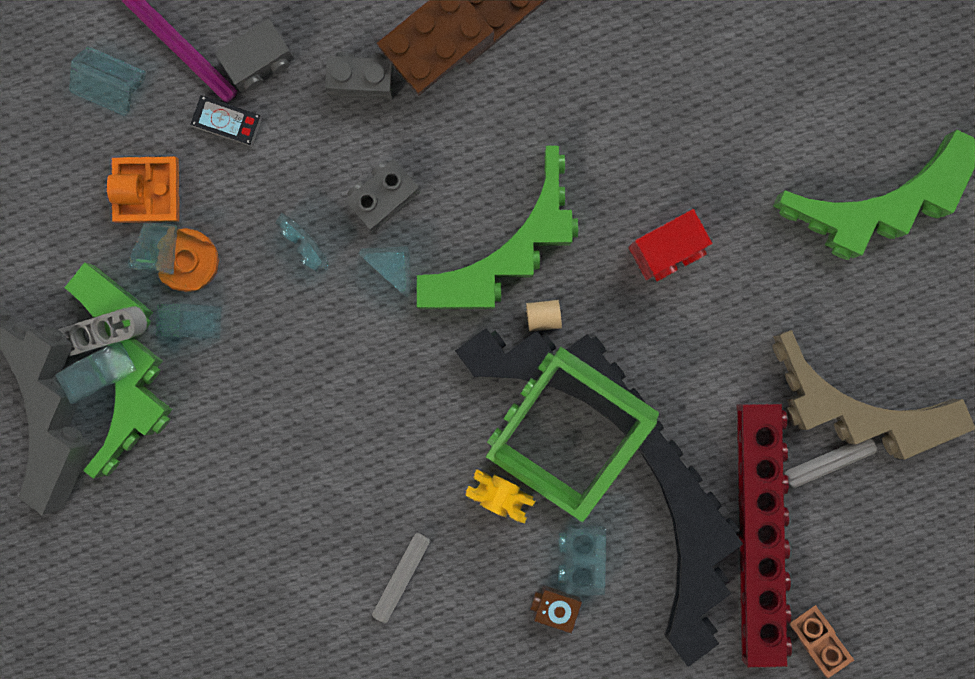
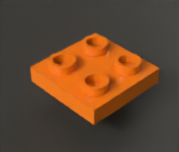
[107,157,179,223]

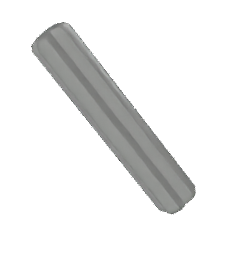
[784,438,877,488]
[372,533,430,623]

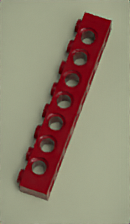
[737,404,792,667]

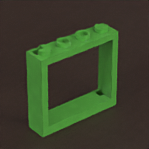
[486,346,659,522]

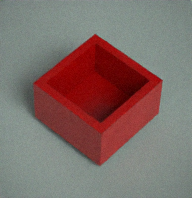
[628,209,713,282]

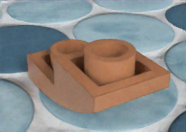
[789,605,854,679]

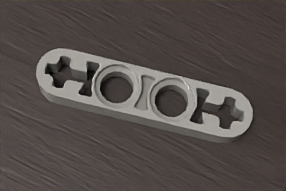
[58,306,147,357]

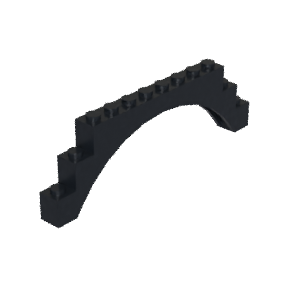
[455,328,743,667]

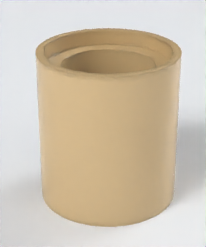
[526,300,562,332]

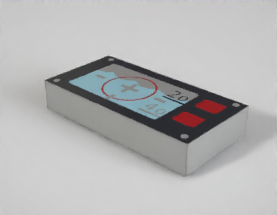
[190,95,263,147]

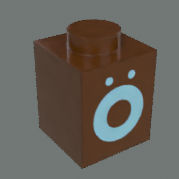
[530,585,582,633]

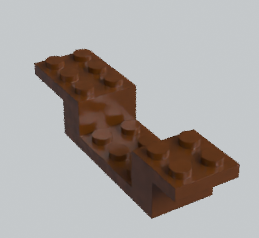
[377,0,547,96]

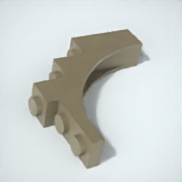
[772,330,975,460]

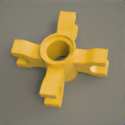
[465,469,535,524]

